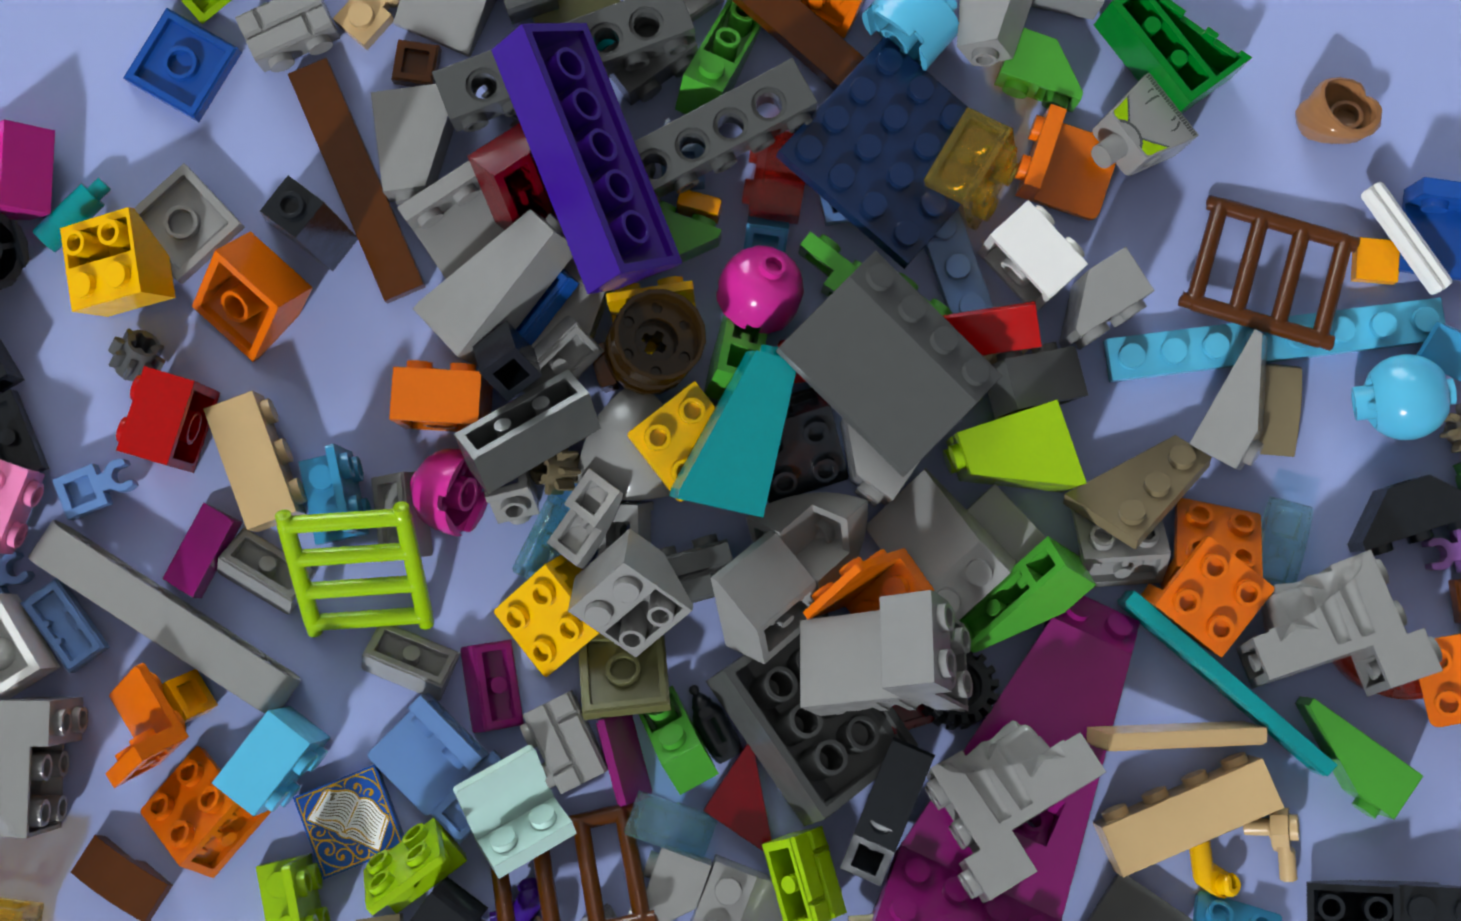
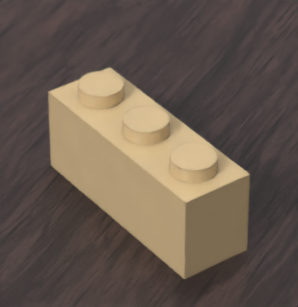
[203,391,307,532]

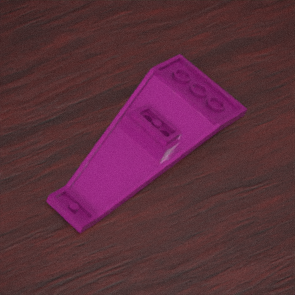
[872,596,1140,921]

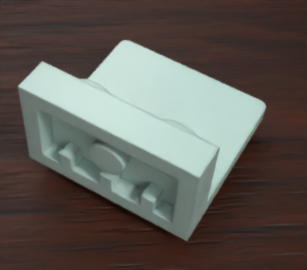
[453,745,577,879]

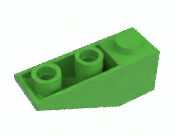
[675,0,762,114]

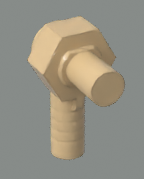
[1243,807,1300,882]

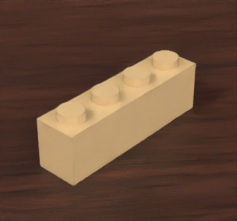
[1093,752,1284,878]

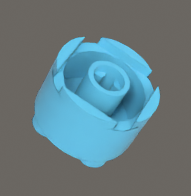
[862,0,959,71]

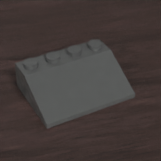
[776,251,1002,477]
[706,613,918,826]

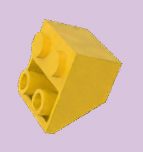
[60,207,176,317]

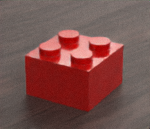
[116,366,220,473]

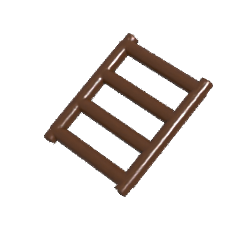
[1178,195,1360,351]
[490,802,659,921]

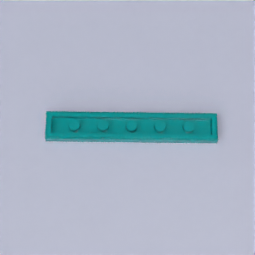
[1117,590,1337,777]

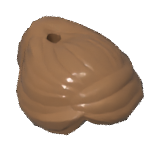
[1295,77,1382,144]

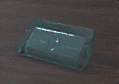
[512,493,570,579]

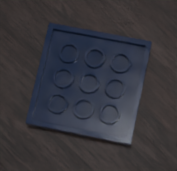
[776,37,1012,269]

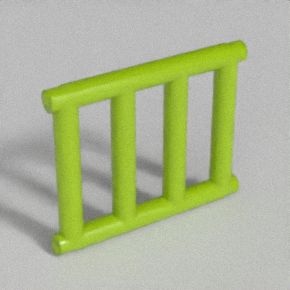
[275,501,434,637]

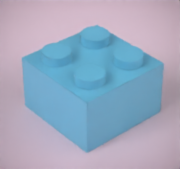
[212,706,331,816]

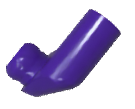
[489,877,540,921]

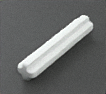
[1361,181,1452,295]

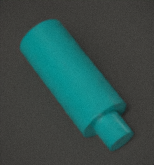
[32,177,111,253]

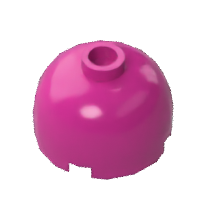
[716,245,804,334]
[410,449,488,537]

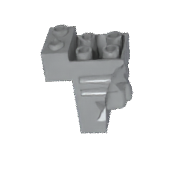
[1236,550,1443,697]
[800,590,973,716]
[0,697,88,838]
[924,721,1106,903]

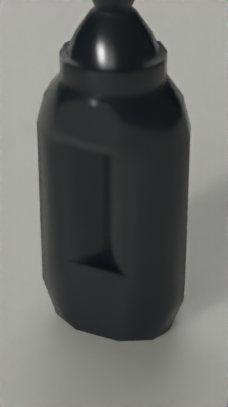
[689,685,742,764]

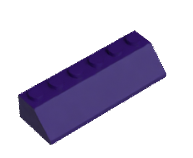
[491,23,683,294]

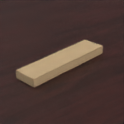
[1087,721,1267,751]

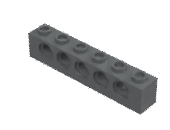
[432,0,695,132]
[635,58,818,204]

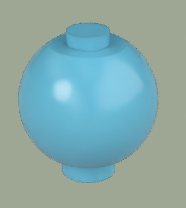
[1351,354,1457,440]

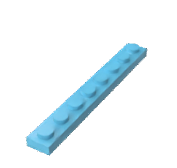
[1103,297,1446,383]

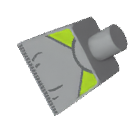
[1091,73,1199,176]

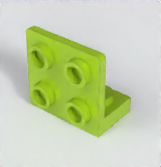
[363,817,467,915]
[256,853,331,921]

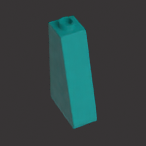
[669,344,796,518]

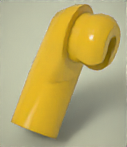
[1189,840,1241,899]

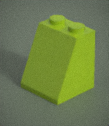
[943,399,1087,493]

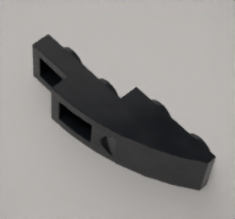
[1306,880,1461,921]

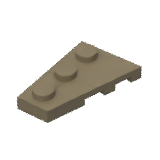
[1063,435,1212,550]

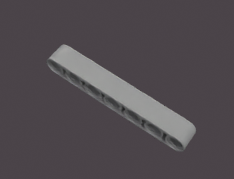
[28,520,301,714]

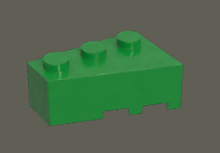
[1093,0,1252,114]

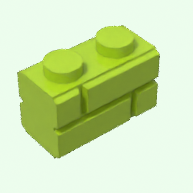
[762,826,847,921]

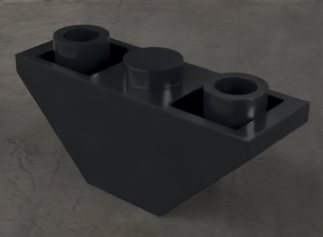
[1347,475,1461,556]

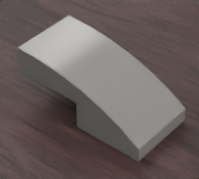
[546,468,624,569]

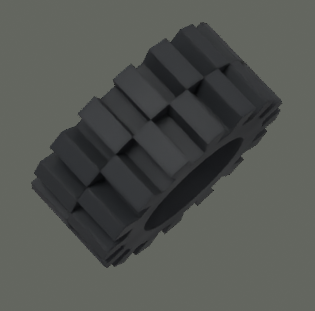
[921,651,999,730]

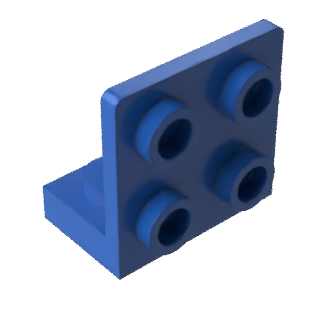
[1399,177,1461,281]

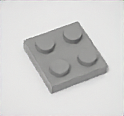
[134,163,245,284]

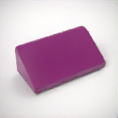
[162,503,243,598]
[460,639,524,733]
[596,715,652,807]

